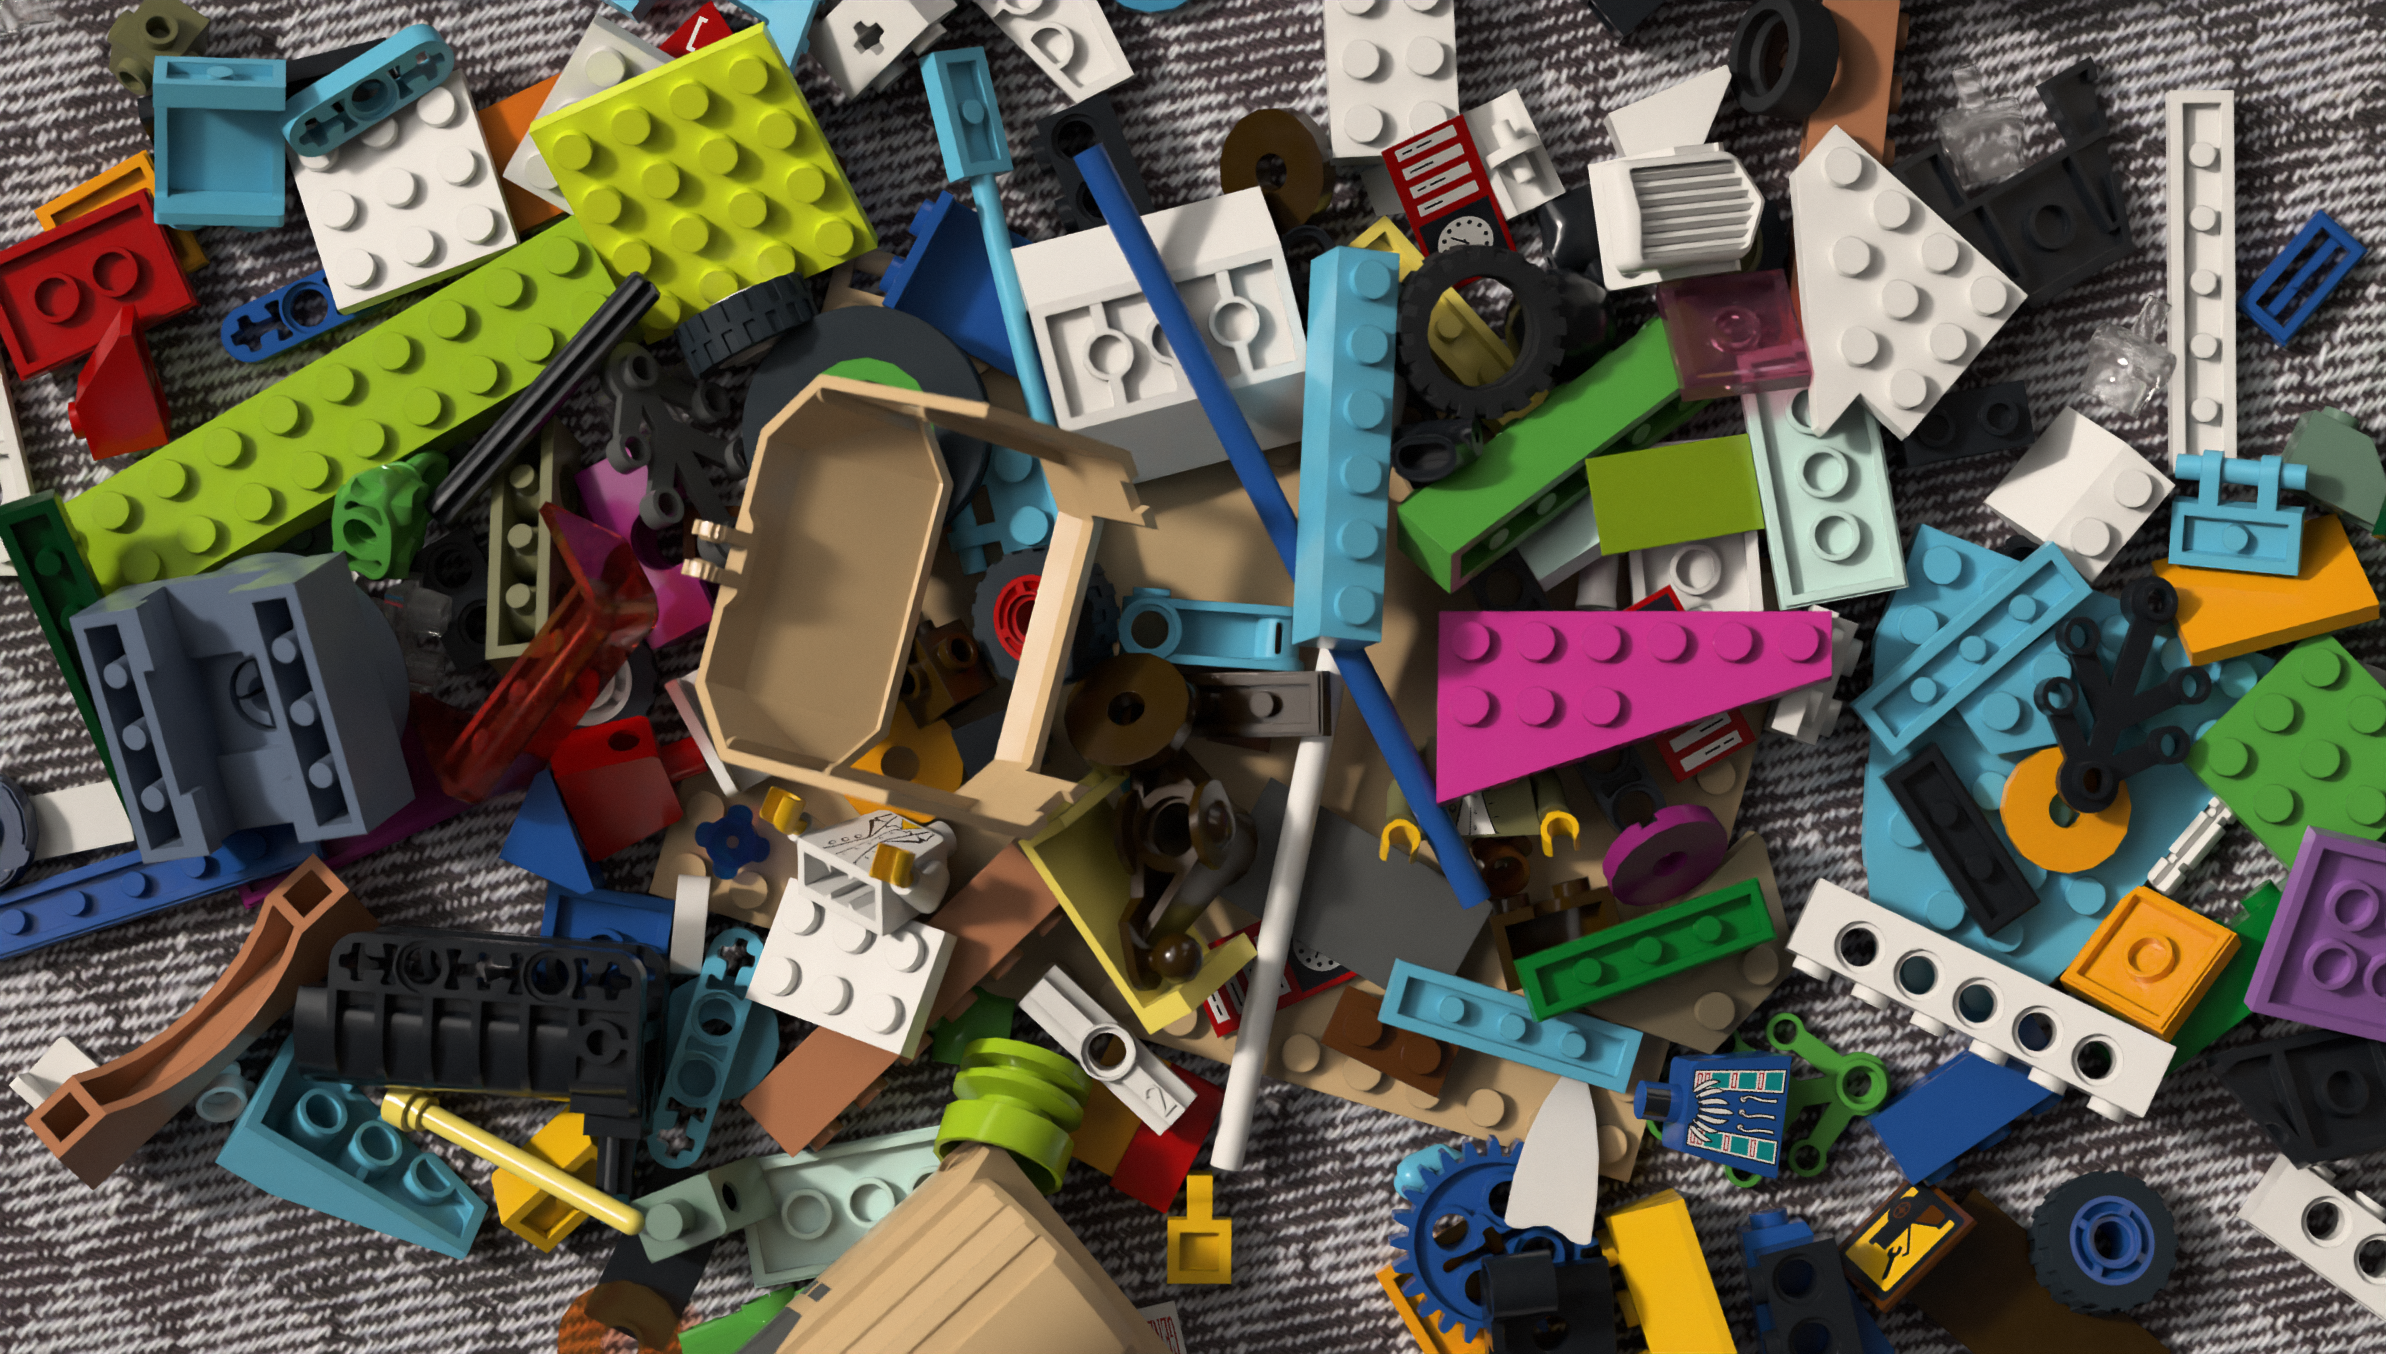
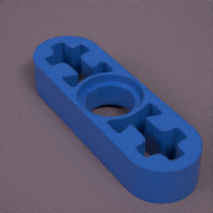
[221,269,396,365]

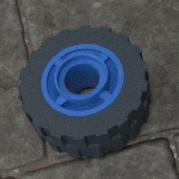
[2027,1170,2179,1317]

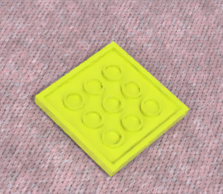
[529,21,878,345]

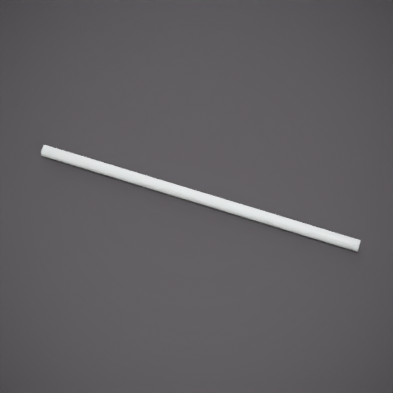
[1210,282,1408,1171]

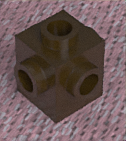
[899,618,998,730]

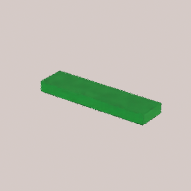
[1513,877,1778,1023]

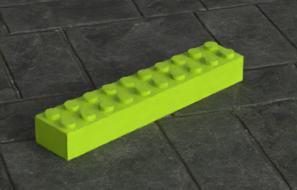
[64,214,646,597]

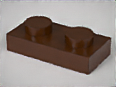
[1319,984,1461,1098]

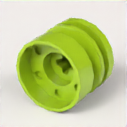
[933,1038,1093,1196]

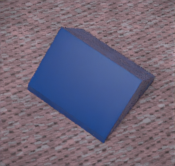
[498,768,607,895]

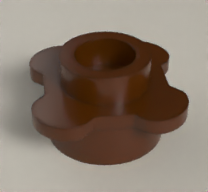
[1470,835,1533,897]

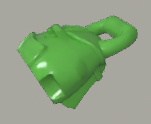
[332,448,449,581]

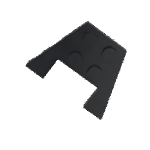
[1887,56,2135,313]

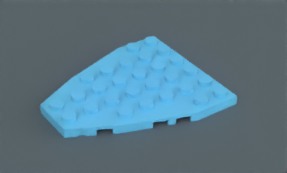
[1861,523,2276,1023]

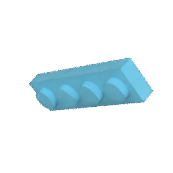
[1849,541,2093,756]
[1377,958,1644,1094]

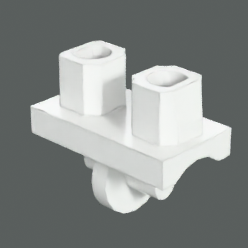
[1463,88,1566,221]

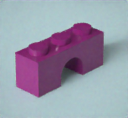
[573,441,721,650]

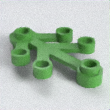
[1646,1012,1892,1188]

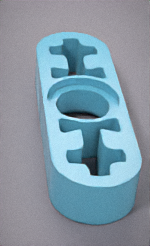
[278,24,454,157]

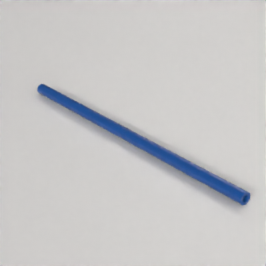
[1073,143,1492,910]

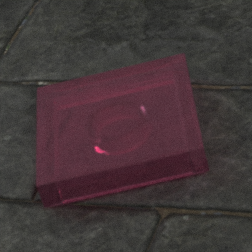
[1655,268,1812,402]

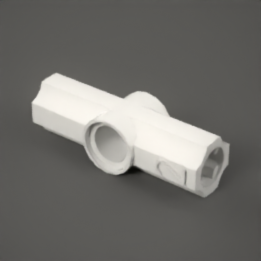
[1018,963,1198,1136]

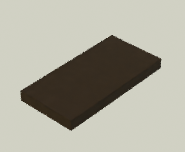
[1905,1186,2172,1354]

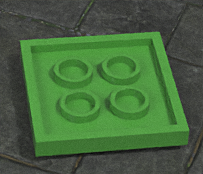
[2181,632,2386,873]

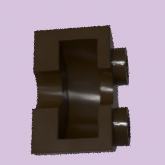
[1488,876,1621,992]

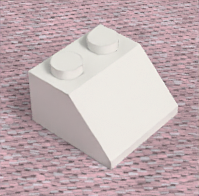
[1983,406,2176,584]

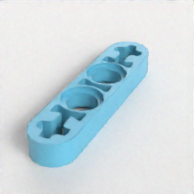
[647,927,765,1169]

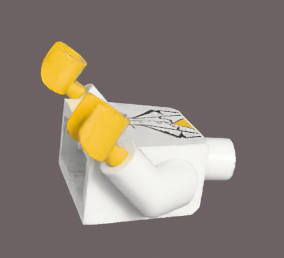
[759,786,957,937]

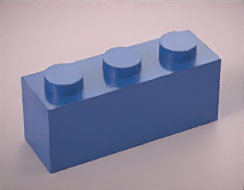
[1862,1014,2065,1187]

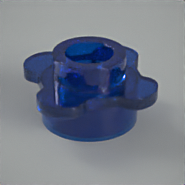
[695,804,771,880]

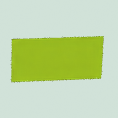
[1585,433,1765,556]

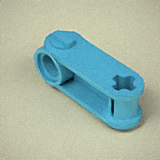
[1117,587,1305,672]

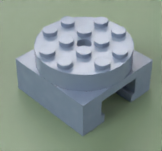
[69,551,416,864]

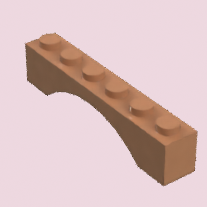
[24,853,380,1191]

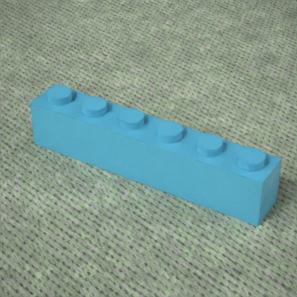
[1292,246,1400,651]

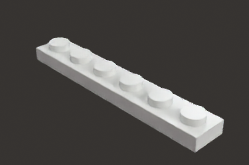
[2165,90,2237,475]

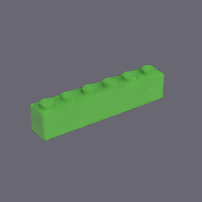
[1397,303,1735,594]

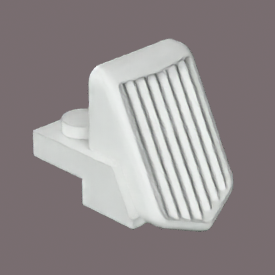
[1588,142,1765,292]

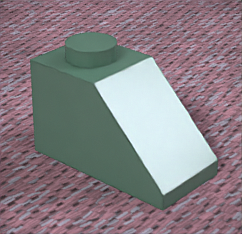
[2281,406,2386,534]

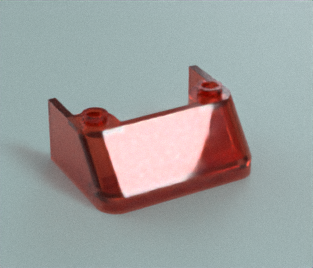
[408,501,659,805]

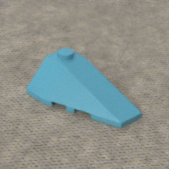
[215,1033,488,1260]

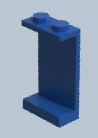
[878,190,1051,398]

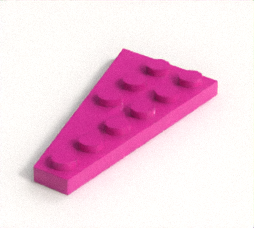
[1436,611,1832,808]

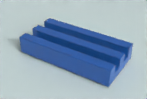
[2236,209,2368,348]

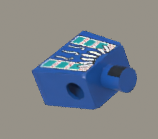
[1633,1050,1792,1179]

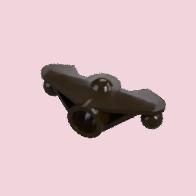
[1113,679,1258,991]

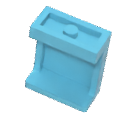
[153,56,286,232]

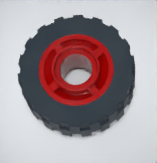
[971,544,1120,686]

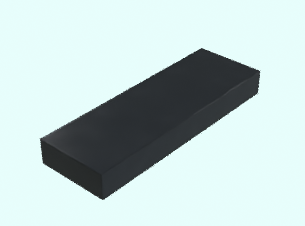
[1879,741,2041,938]

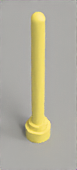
[381,1088,645,1235]

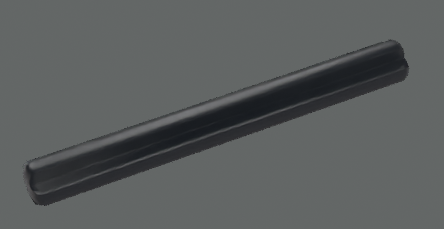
[424,271,661,528]

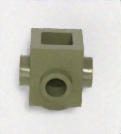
[107,0,211,96]

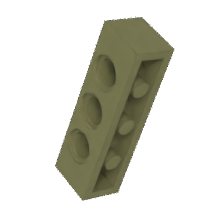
[485,415,581,687]

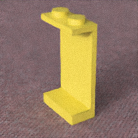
[1018,769,1258,1035]

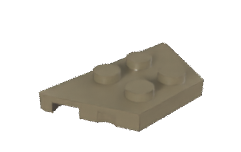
[1582,830,1796,1055]

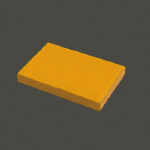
[2151,513,2380,666]

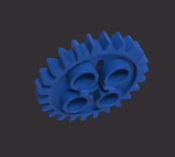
[1388,1135,1599,1343]

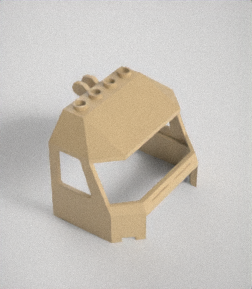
[681,374,1159,841]

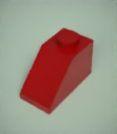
[68,304,172,461]

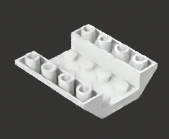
[1010,186,1307,484]

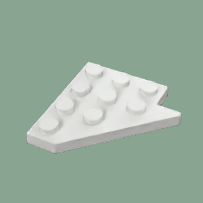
[1789,124,2028,440]

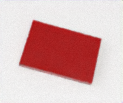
[0,187,201,383]

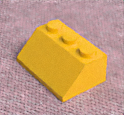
[1594,1188,1737,1354]

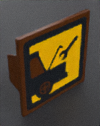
[1837,1180,1977,1314]

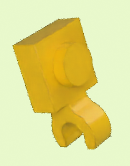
[1167,1170,1232,1284]

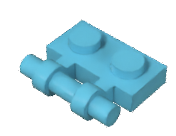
[946,444,1055,576]
[2168,449,2309,576]

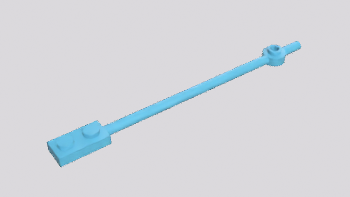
[918,46,1130,795]

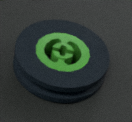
[742,306,993,530]

